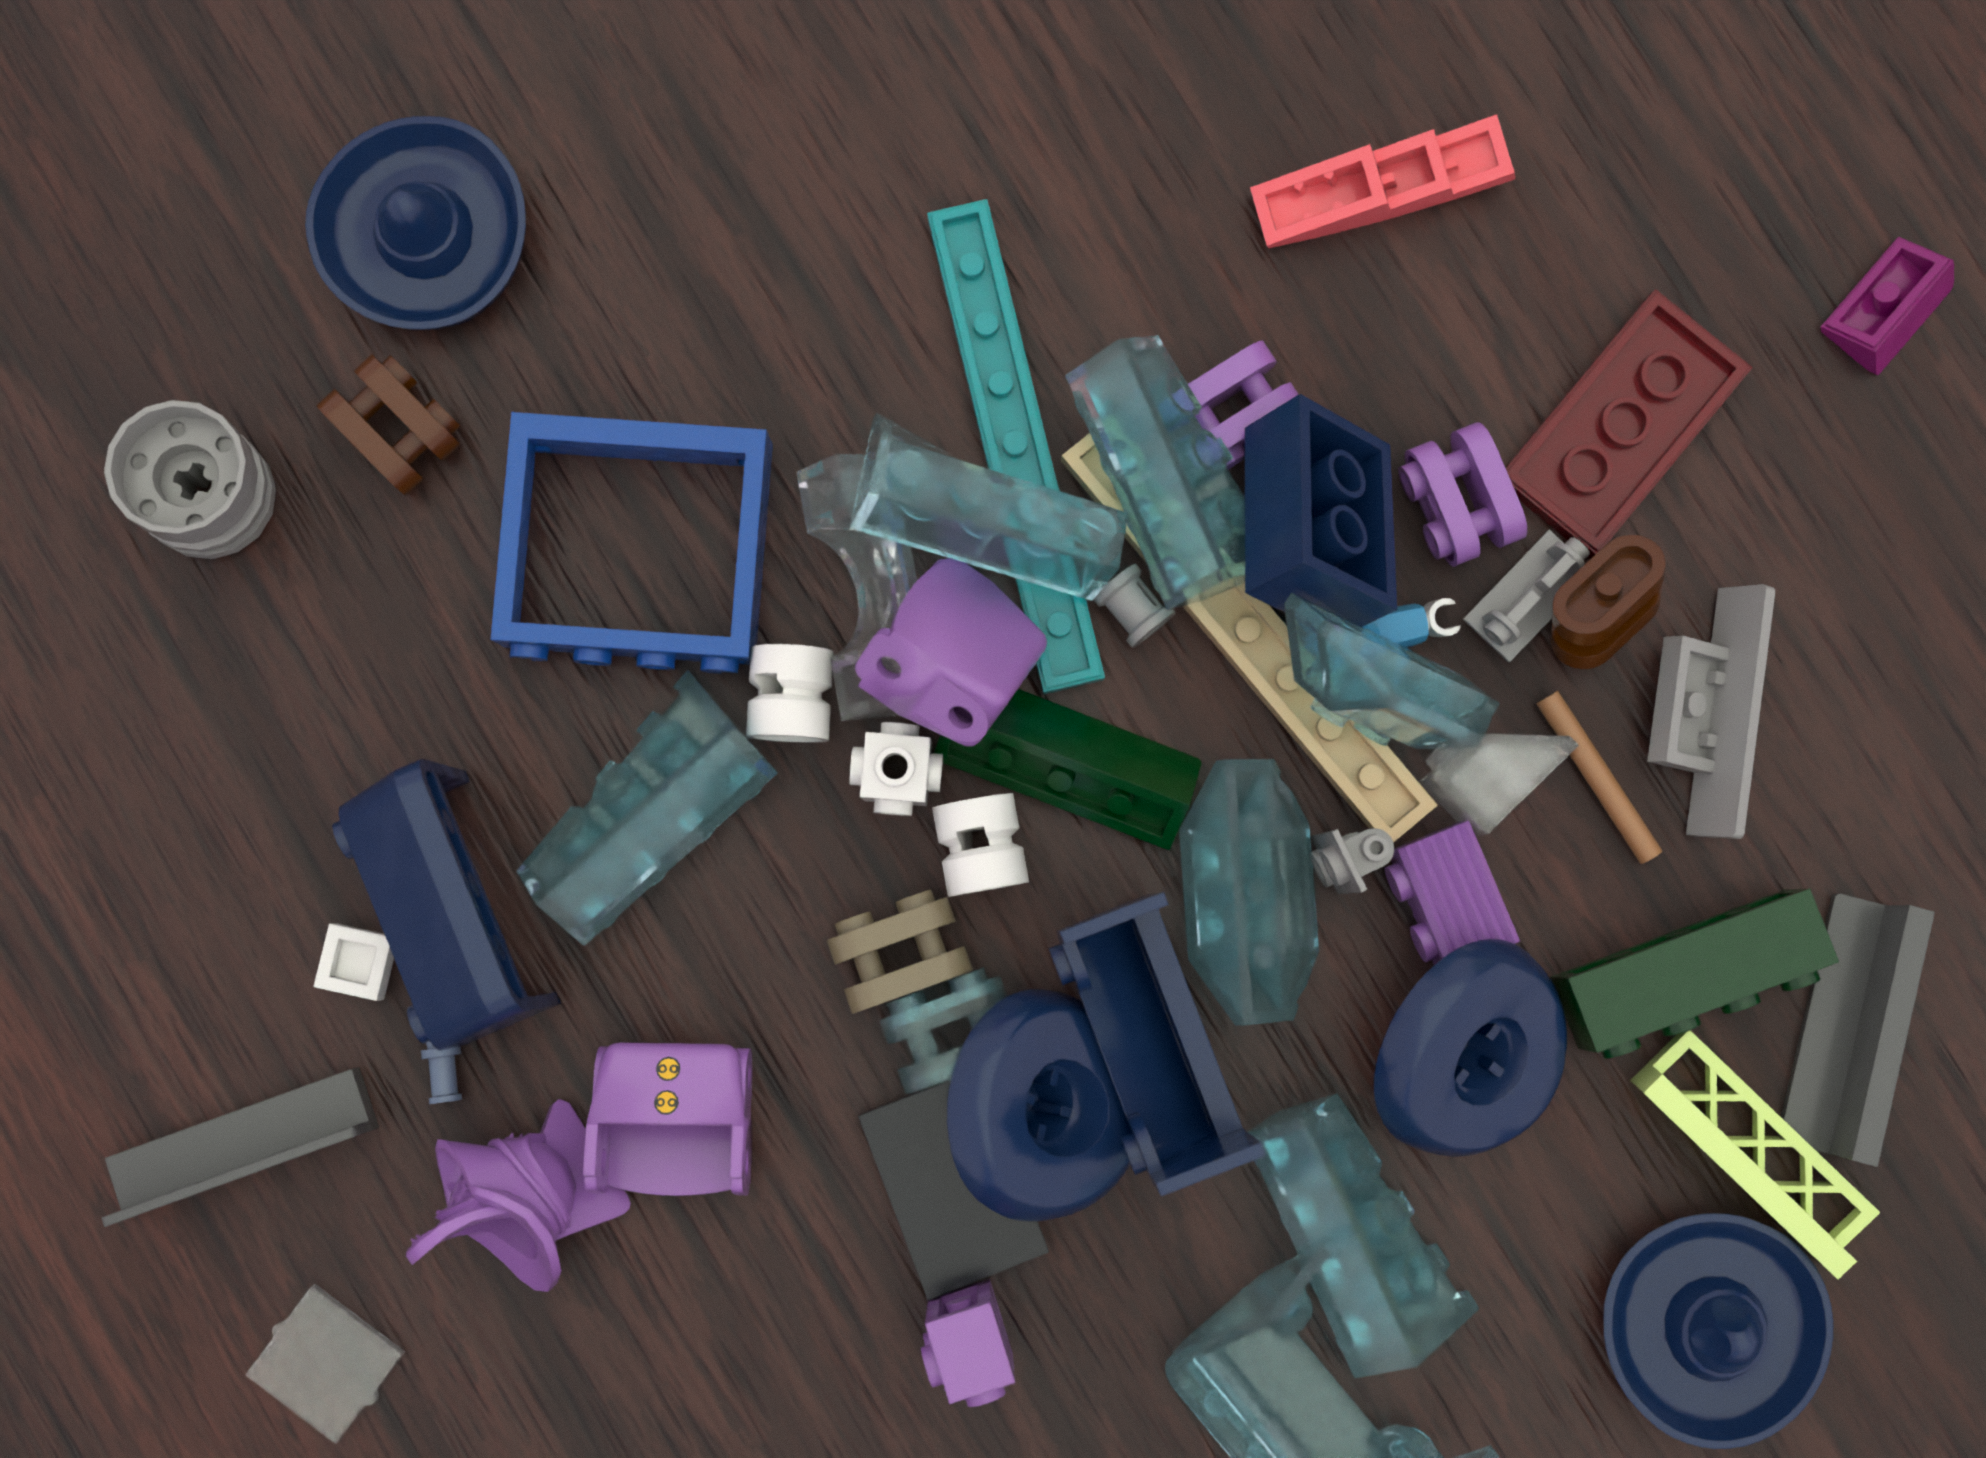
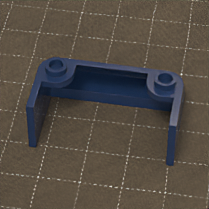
[332,759,561,1051]
[1048,892,1266,1197]

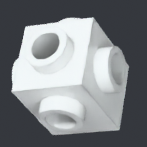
[850,722,943,816]

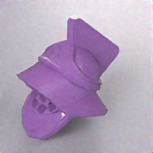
[406,1099,631,1292]

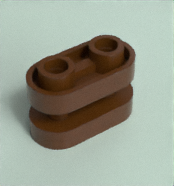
[316,354,461,496]
[1551,535,1666,669]

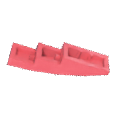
[1250,114,1516,248]

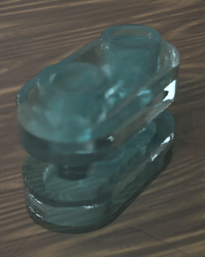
[879,967,1008,1094]

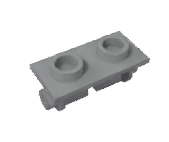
[1463,530,1590,663]
[1309,828,1394,894]

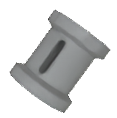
[1093,563,1176,648]

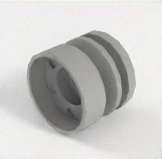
[104,400,276,559]

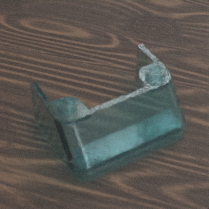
[1165,1244,1499,1458]

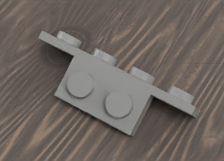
[1647,584,1775,839]

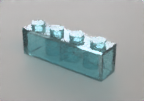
[1065,335,1245,610]
[849,413,1128,601]
[516,670,778,946]
[1248,1093,1480,1378]

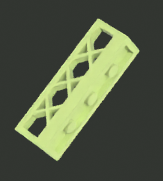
[1630,1030,1880,1279]

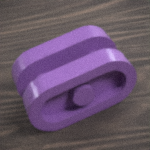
[1158,340,1298,476]
[1398,422,1527,567]

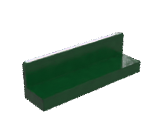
[934,689,1202,850]

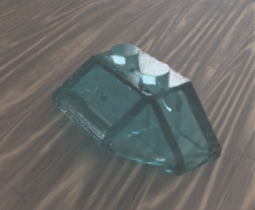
[1284,592,1499,749]
[1179,759,1319,1026]

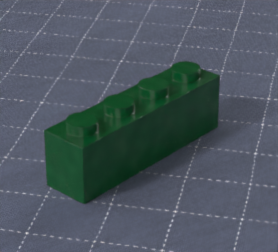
[1551,888,1839,1059]

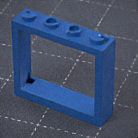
[490,412,773,674]

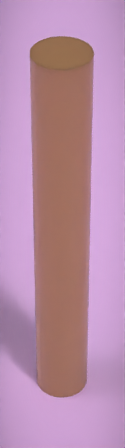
[1536,690,1663,864]

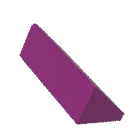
[1821,236,1954,375]

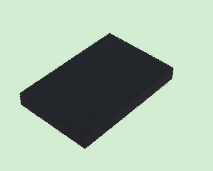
[858,1078,1049,1301]

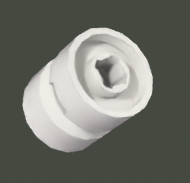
[746,644,834,743]
[932,793,1029,897]

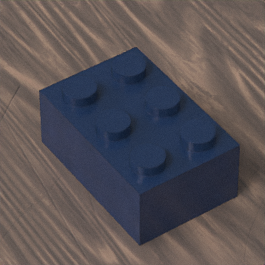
[1245,394,1397,638]

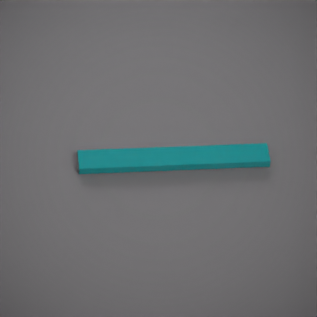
[927,199,1105,695]

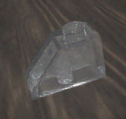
[1419,734,1579,836]

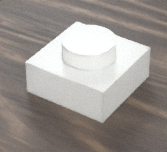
[314,923,394,1001]

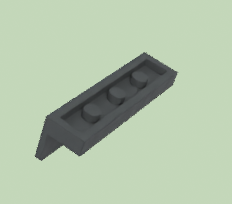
[1777,894,1935,1167]
[101,1067,379,1227]

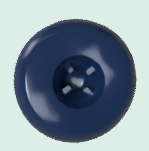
[305,116,526,330]
[1374,939,1567,1157]
[947,989,1131,1222]
[1604,1213,1834,1449]

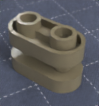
[826,889,973,1014]

